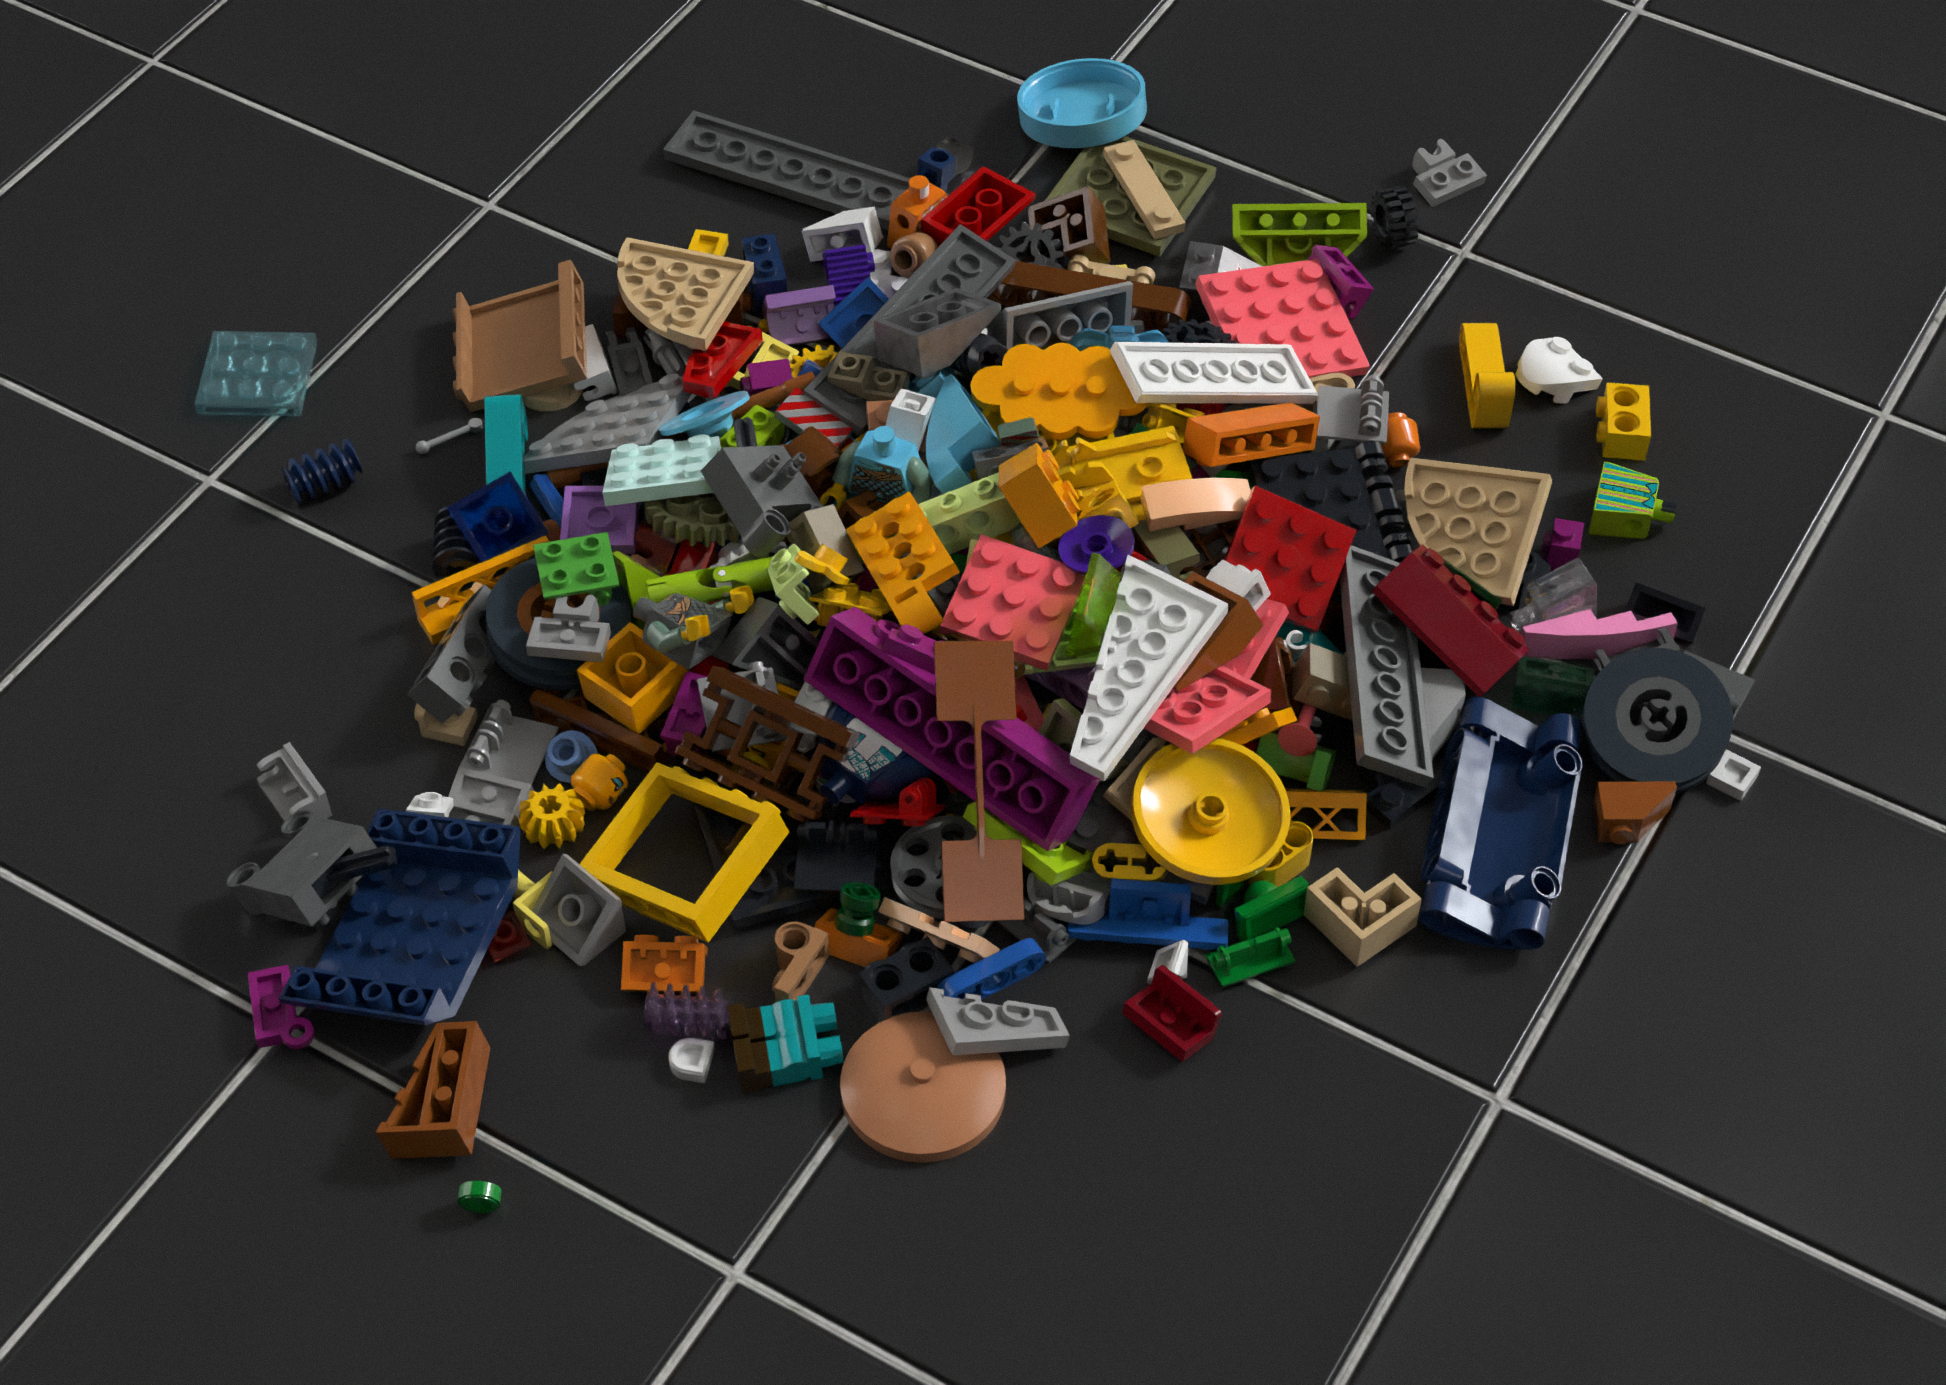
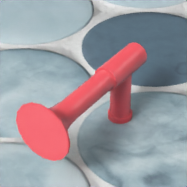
[1278,703,1317,756]

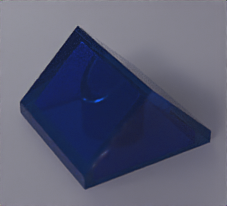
[447,472,549,563]

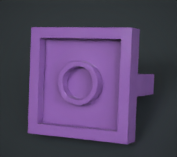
[761,285,836,346]
[560,486,642,554]

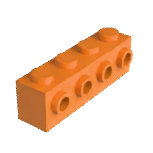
[1182,402,1320,467]

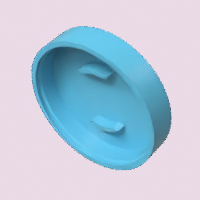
[1017,58,1147,148]

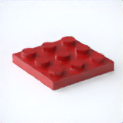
[1224,485,1356,634]

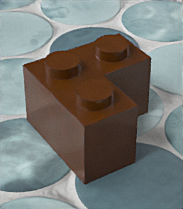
[1027,186,1111,264]

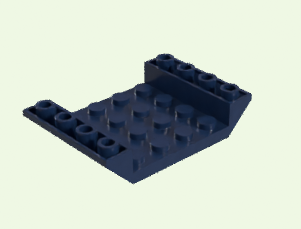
[278,809,521,1026]

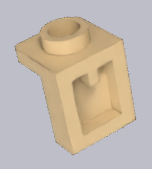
[414,704,478,746]

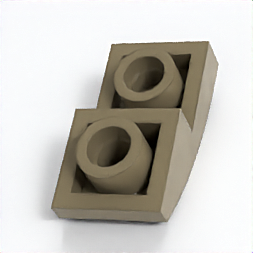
[827,351,910,401]

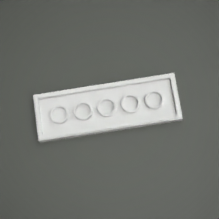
[1110,342,1318,404]

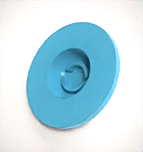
[659,391,750,438]

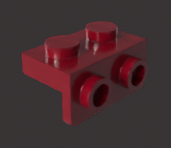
[1122,965,1222,1062]

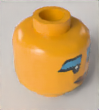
[570,753,628,811]

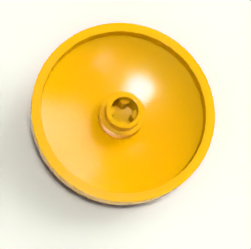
[1130,738,1291,885]

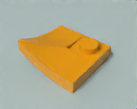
[1218,707,1298,745]

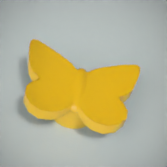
[794,543,850,586]

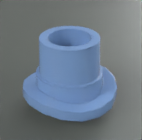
[545,730,598,784]

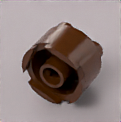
[781,426,843,507]

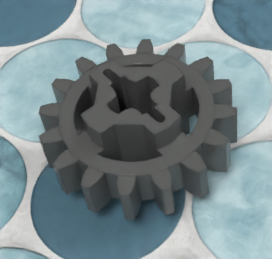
[996,222,1066,269]

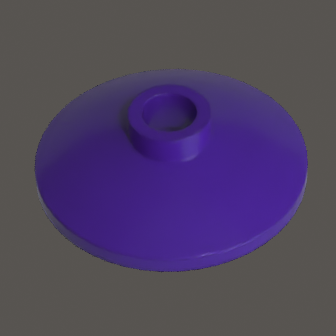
[1058,515,1134,575]

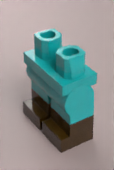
[727,994,844,1093]

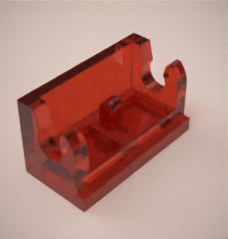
[632,518,677,577]

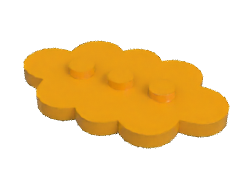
[970,343,1149,440]

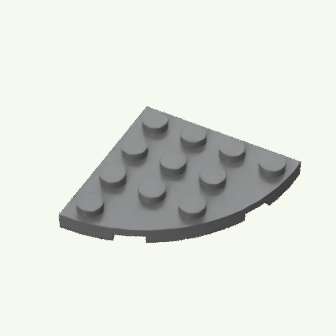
[523,374,691,474]

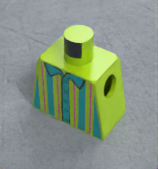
[1588,461,1677,539]

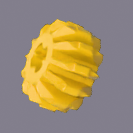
[518,783,585,849]

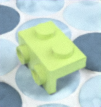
[767,544,819,625]

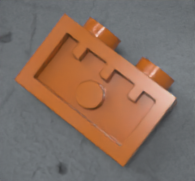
[621,935,708,994]

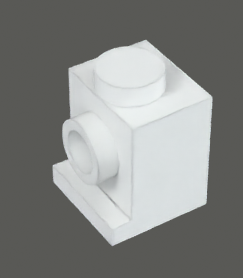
[1206,559,1271,611]

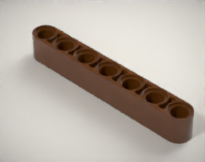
[987,261,1191,333]

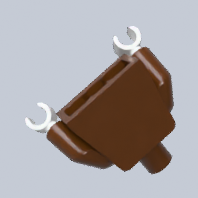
[1246,630,1322,743]

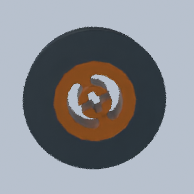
[486,558,631,690]

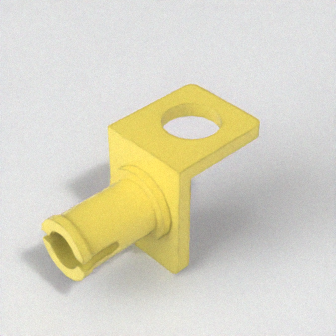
[513,869,552,950]

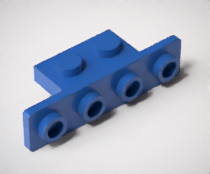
[1067,878,1229,950]

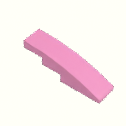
[1521,609,1678,659]

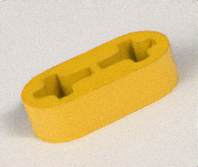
[1092,843,1168,882]

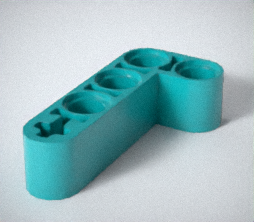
[484,394,528,525]

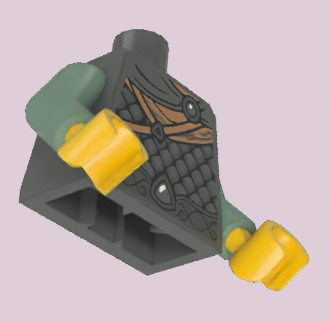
[633,585,754,669]

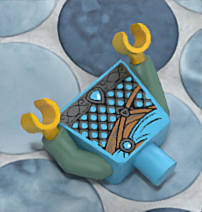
[820,426,933,511]

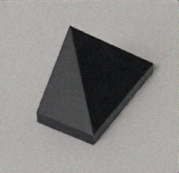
[1624,582,1707,643]

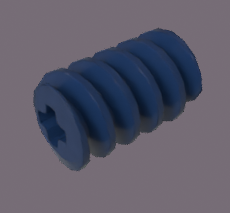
[281,438,363,504]

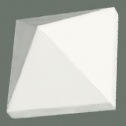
[1147,940,1188,985]

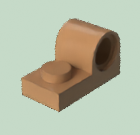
[772,921,830,1002]

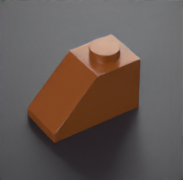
[1592,781,1677,844]

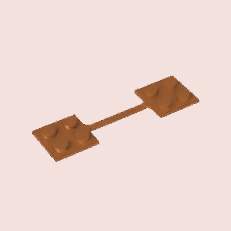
[934,641,1024,922]

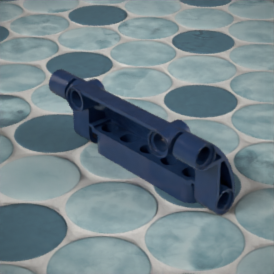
[1419,697,1583,950]

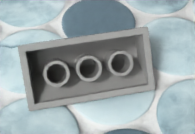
[987,281,1133,350]

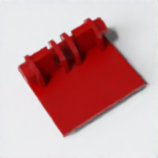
[850,777,946,826]

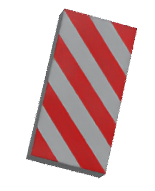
[774,387,853,449]

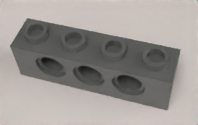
[407,585,496,723]

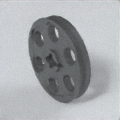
[890,815,977,919]

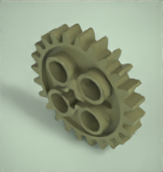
[645,493,741,547]

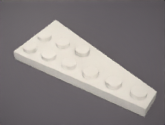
[1070,555,1228,781]

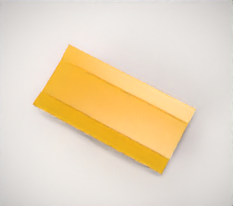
[969,426,1192,549]

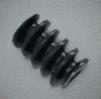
[948,333,1008,377]
[432,503,481,585]

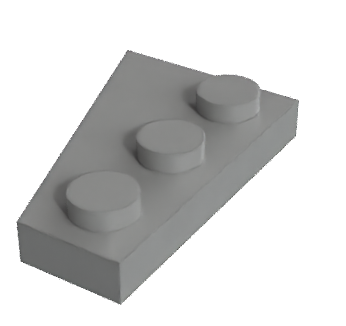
[926,987,1070,1055]

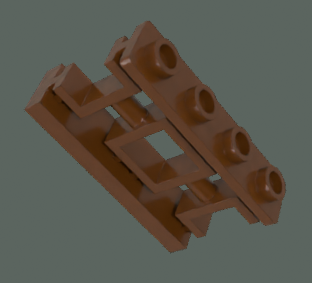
[675,666,860,823]

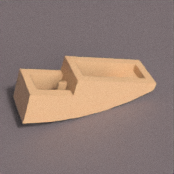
[1140,478,1251,532]

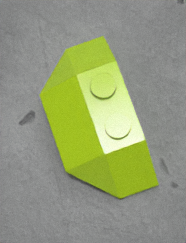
[1232,203,1367,266]

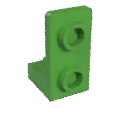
[1256,732,1337,792]

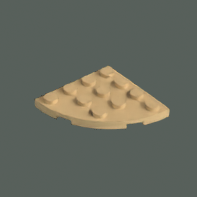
[617,237,754,351]
[1404,458,1552,606]

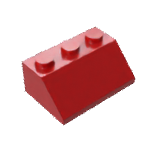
[921,166,1036,247]

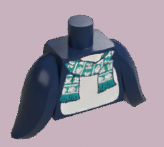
[815,702,938,804]

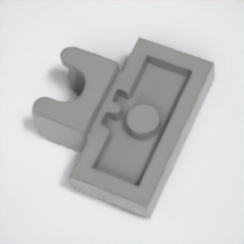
[1412,139,1487,207]
[526,595,611,662]

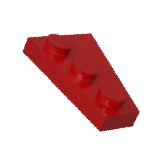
[682,321,763,399]

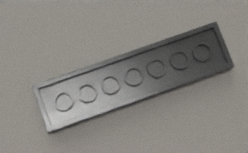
[663,110,910,230]
[803,224,1016,437]
[1339,545,1434,788]

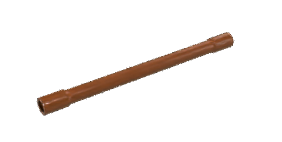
[547,371,815,489]

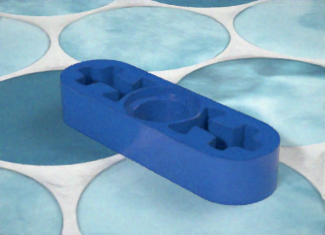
[937,938,1046,1000]

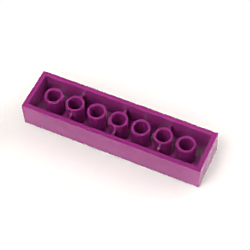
[803,607,1100,852]

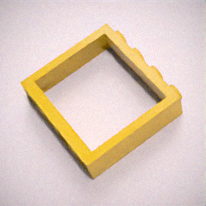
[579,763,789,943]

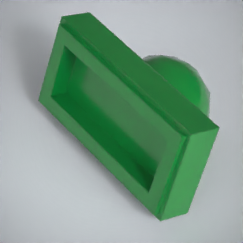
[1235,876,1309,942]

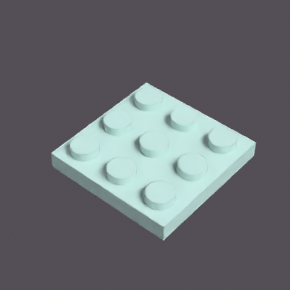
[602,434,721,506]

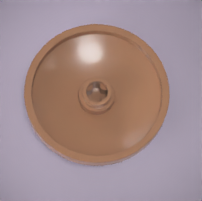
[840,1012,1006,1163]

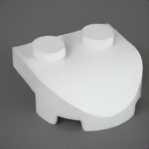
[1515,337,1603,404]

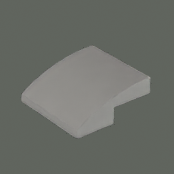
[442,766,534,826]

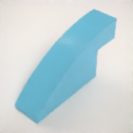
[926,374,1002,494]

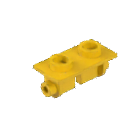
[1142,403,1205,444]

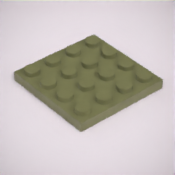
[1045,136,1216,257]

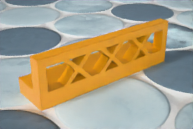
[411,535,550,645]
[1285,789,1367,840]

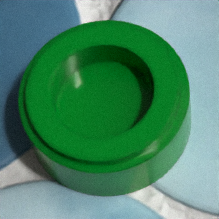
[457,1181,502,1213]

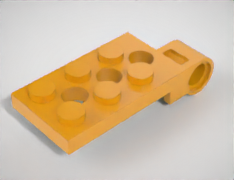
[845,491,960,635]

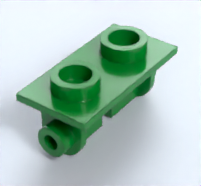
[1205,927,1295,988]

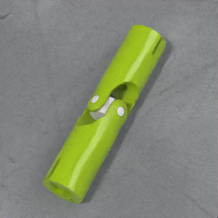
[645,556,774,603]

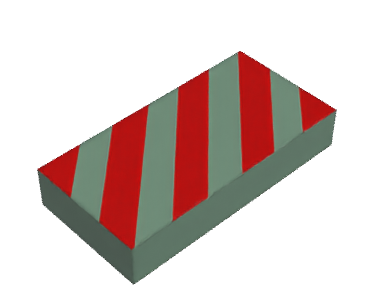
[997,417,1039,445]

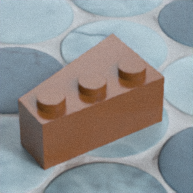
[375,1021,490,1159]

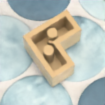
[1303,867,1422,967]

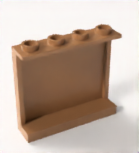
[453,259,587,413]

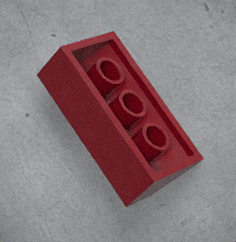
[1372,544,1529,697]

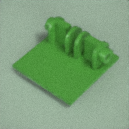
[533,532,620,606]

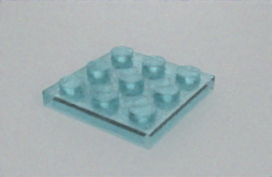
[194,331,317,416]

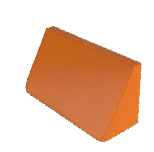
[815,908,903,967]

